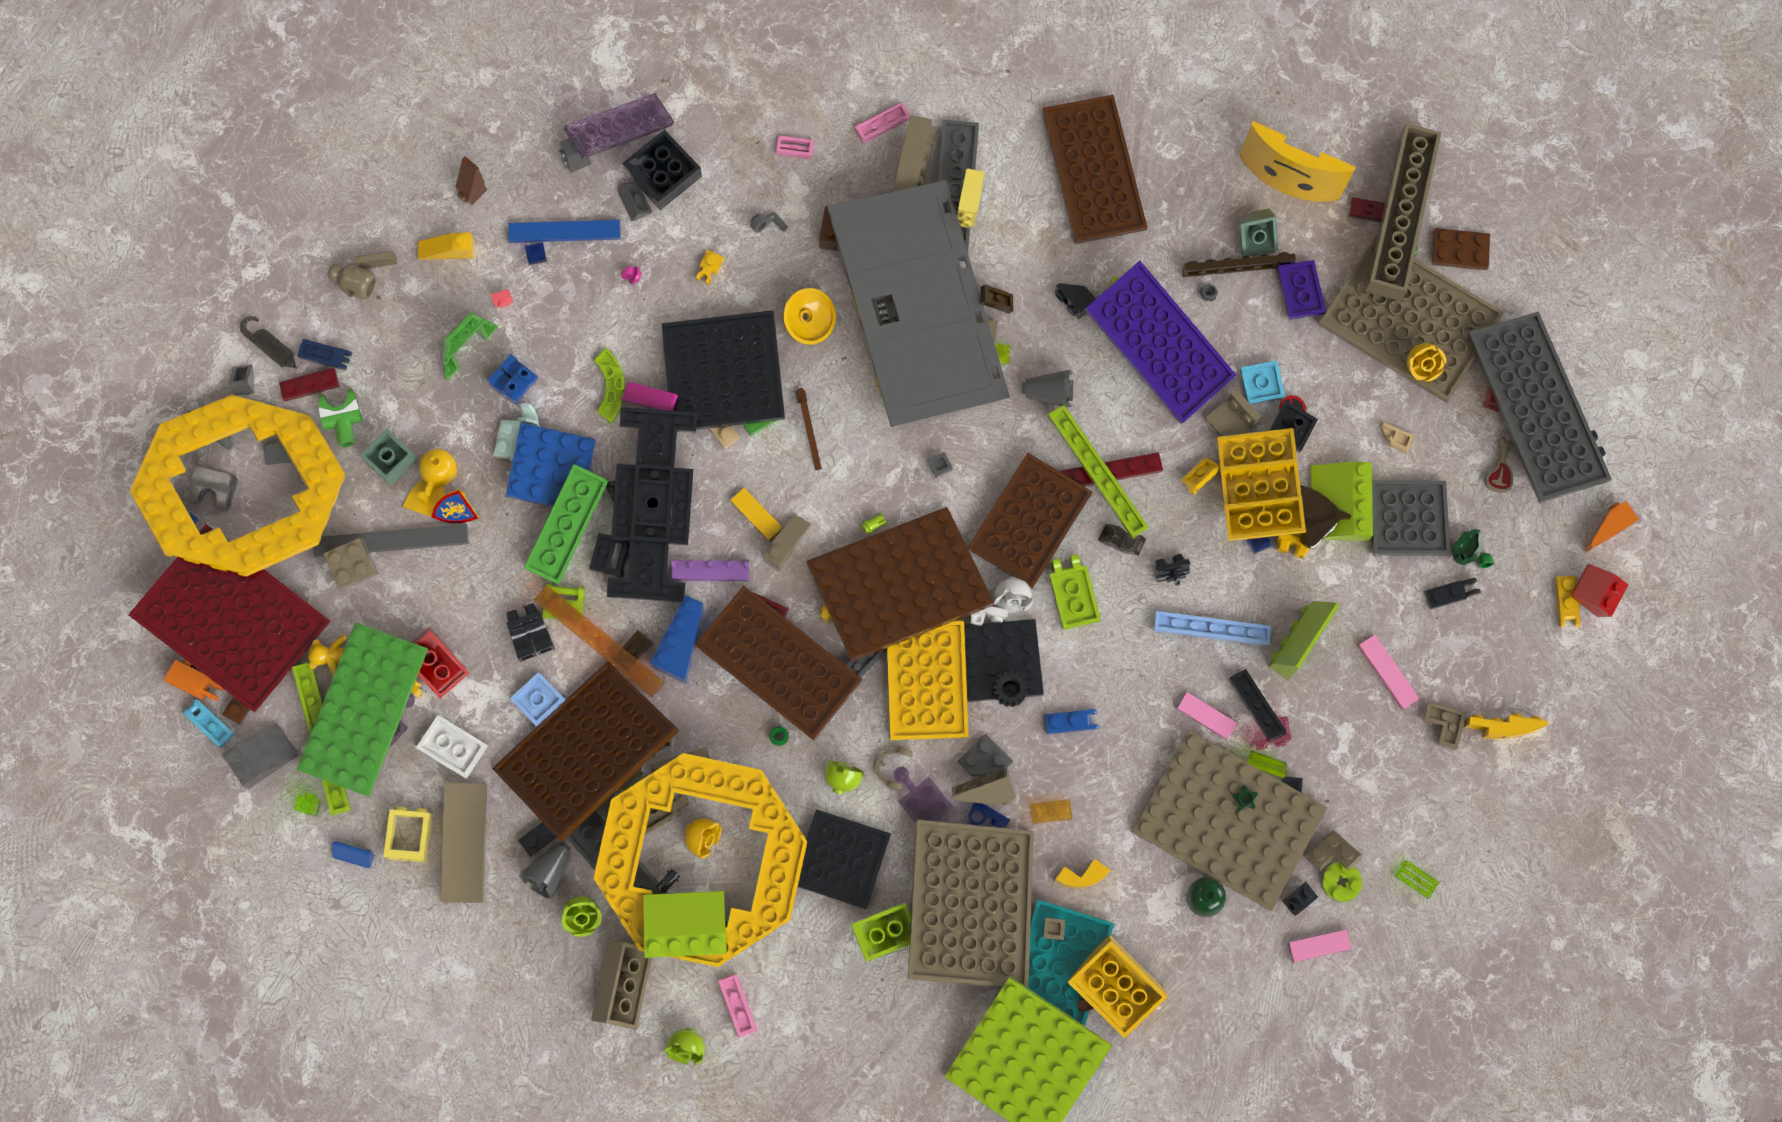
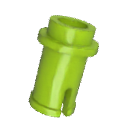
[861,513,886,534]

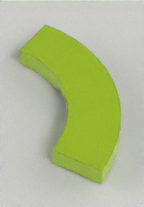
[593,347,625,424]

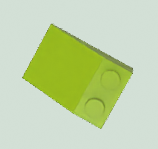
[851,903,911,962]

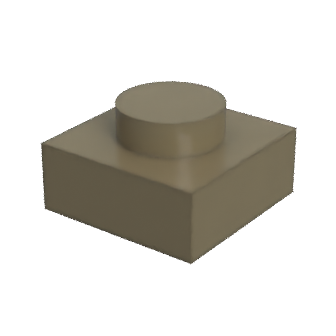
[1043,918,1065,941]

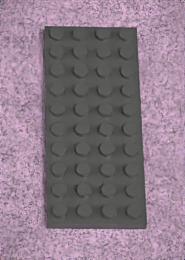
[1468,311,1612,503]

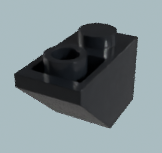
[1055,283,1096,319]

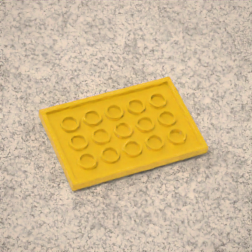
[887,621,969,740]

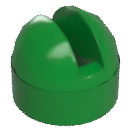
[1478,553,1494,568]

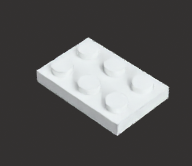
[416,715,488,779]

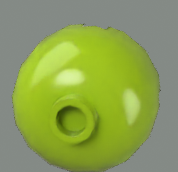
[824,760,864,795]
[561,895,602,937]
[664,1028,706,1065]

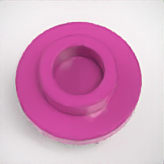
[621,266,642,285]

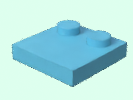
[1240,360,1285,404]

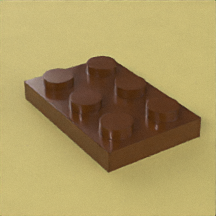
[1432,228,1490,271]

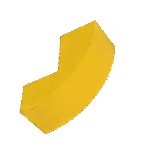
[1054,859,1111,889]

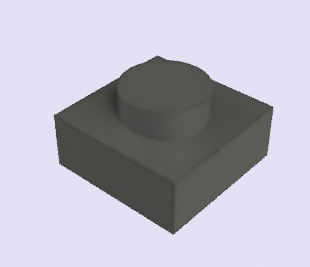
[927,452,953,478]

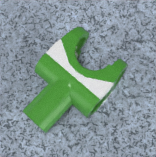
[319,388,363,447]

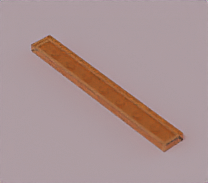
[534,585,665,698]

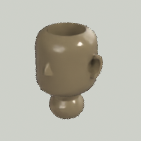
[327,264,376,299]

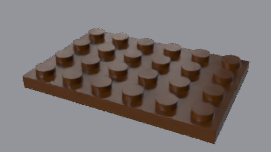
[968,453,1093,589]

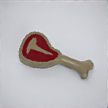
[1485,437,1514,493]

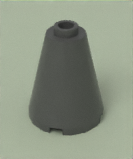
[1022,370,1073,407]
[519,842,572,899]

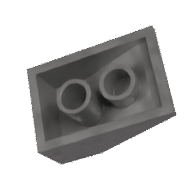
[222,723,298,789]

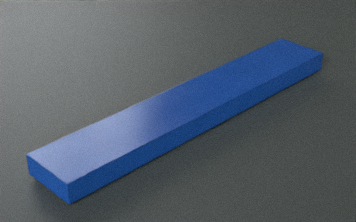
[509,220,621,243]

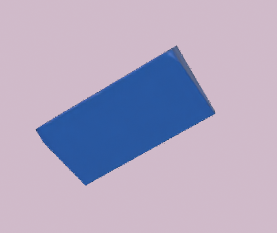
[332,841,375,868]

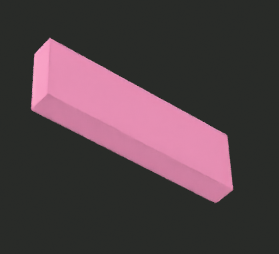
[854,102,910,144]
[1177,692,1237,740]
[1288,929,1352,963]
[718,974,757,1038]

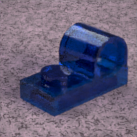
[968,803,1010,828]

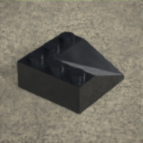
[622,129,702,211]

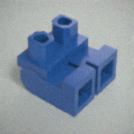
[487,354,538,404]

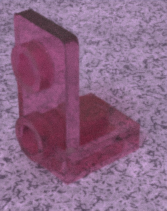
[1250,716,1292,750]

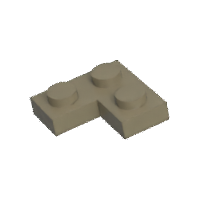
[1423,702,1467,751]
[1305,830,1362,871]

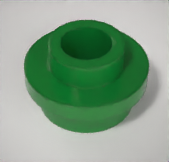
[769,726,789,746]

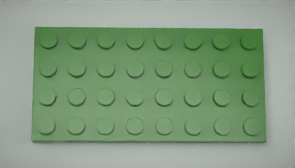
[296,622,428,797]

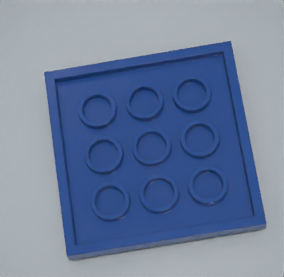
[505,423,596,507]

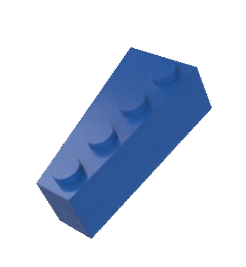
[650,595,704,684]

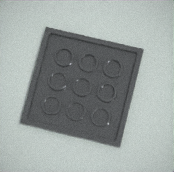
[1372,480,1451,556]

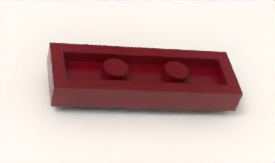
[279,368,340,402]

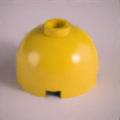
[1406,343,1446,382]
[418,448,458,488]
[684,818,722,859]

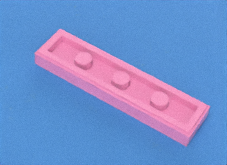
[1358,635,1420,710]

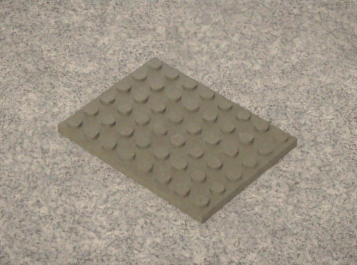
[1318,235,1504,403]
[1132,730,1328,911]
[907,820,1034,988]

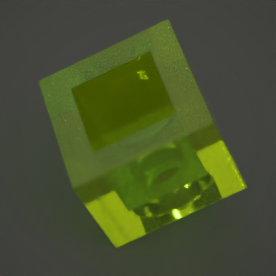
[293,793,321,817]

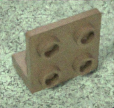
[1205,389,1261,436]

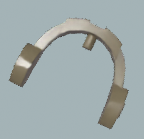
[874,747,913,791]

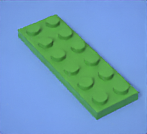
[524,464,608,585]

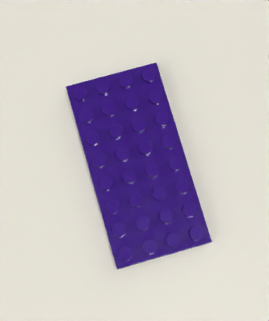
[1084,261,1236,424]

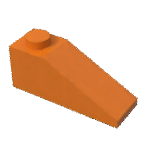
[1585,501,1639,552]

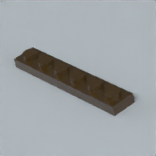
[1182,252,1296,278]

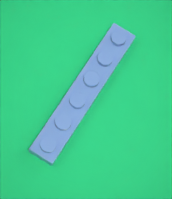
[1154,611,1271,646]

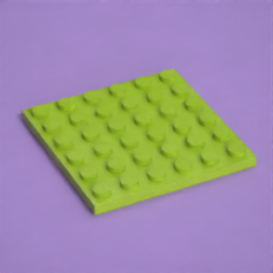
[945,976,1113,1122]

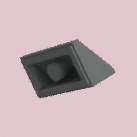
[618,181,652,221]

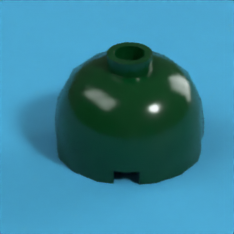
[1186,877,1226,917]

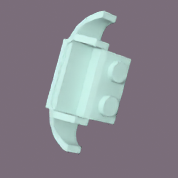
[493,403,541,475]

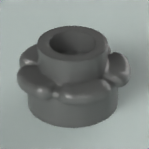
[1200,284,1218,302]

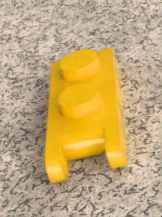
[1555,576,1580,627]

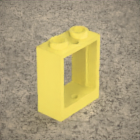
[957,169,985,228]
[383,807,433,862]

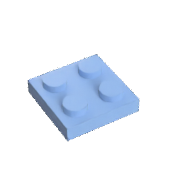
[510,672,565,727]

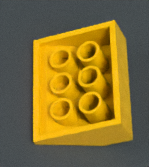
[1068,935,1168,1039]

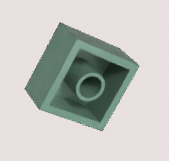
[359,429,418,487]

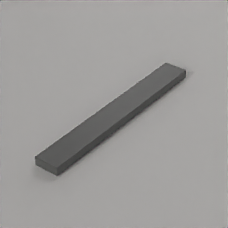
[313,524,469,557]

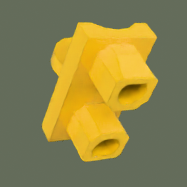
[1276,533,1311,559]

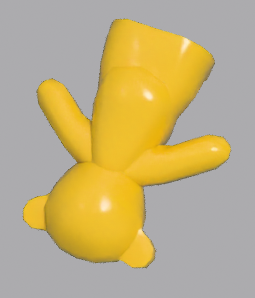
[308,635,347,675]

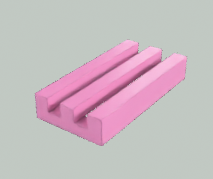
[775,135,814,159]

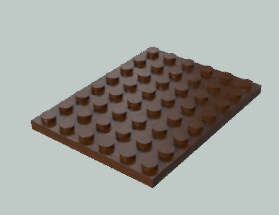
[806,507,994,662]
[492,661,679,842]

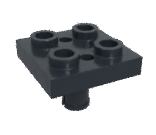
[1269,401,1318,453]

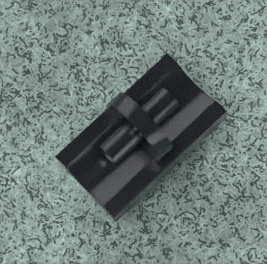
[1155,554,1191,586]

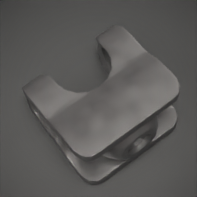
[188,467,238,511]

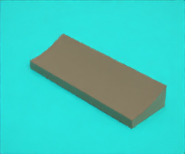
[440,782,487,903]

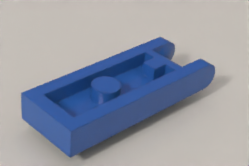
[1044,709,1099,735]

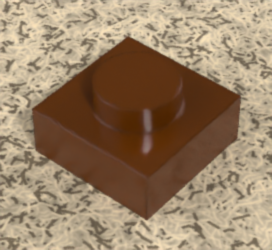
[222,698,250,725]

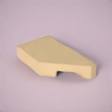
[1380,422,1415,454]

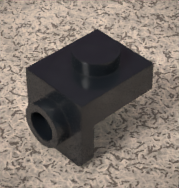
[1282,882,1318,916]

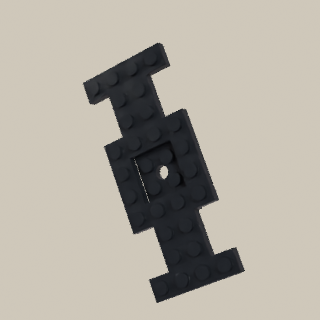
[607,407,697,603]

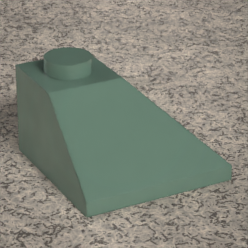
[1239,208,1279,257]

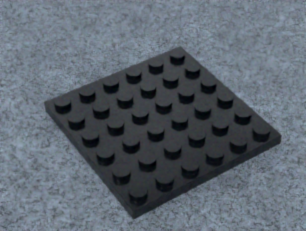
[662,310,785,432]

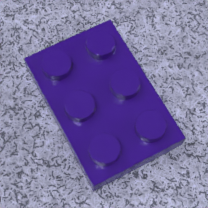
[1277,260,1326,320]

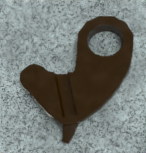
[1300,485,1351,549]

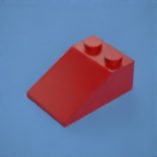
[411,627,470,699]

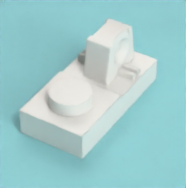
[971,607,1009,626]

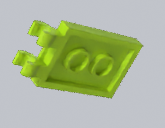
[1049,554,1101,630]

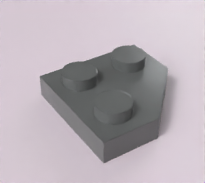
[958,734,1013,776]

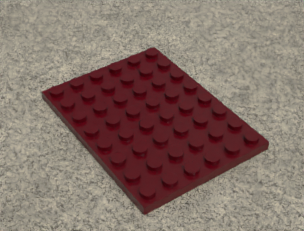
[128,524,331,713]

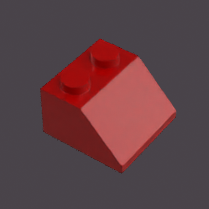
[1570,564,1629,617]

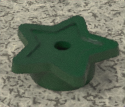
[1232,785,1258,810]

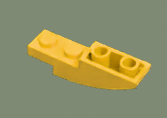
[1465,713,1549,739]

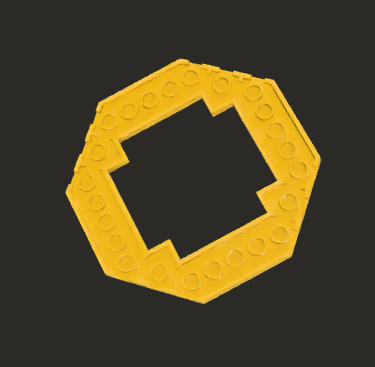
[130,395,345,576]
[593,753,807,967]

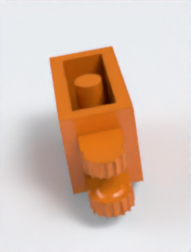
[164,660,223,701]

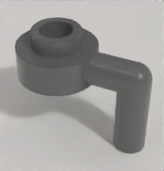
[750,212,788,233]

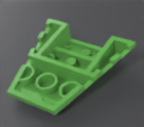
[441,312,498,380]

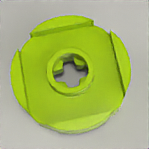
[1321,862,1362,902]

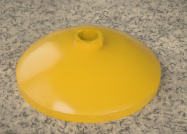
[783,288,836,345]

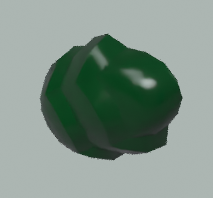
[1452,529,1483,565]

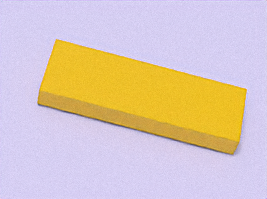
[730,488,783,542]

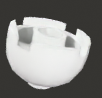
[994,577,1033,614]

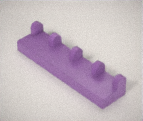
[671,559,749,582]

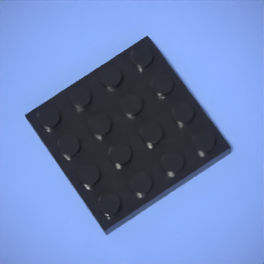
[964,619,1044,703]
[798,809,891,910]

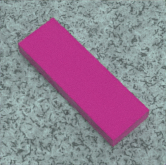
[622,382,678,411]

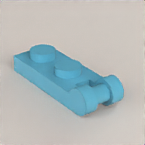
[182,698,235,748]

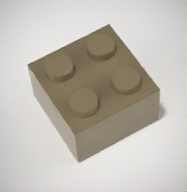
[323,538,379,589]

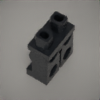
[506,603,555,662]

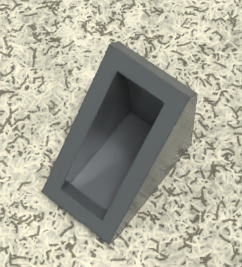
[228,365,255,395]

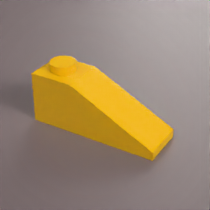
[418,232,474,260]

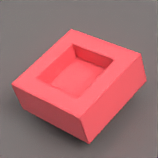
[491,289,513,308]

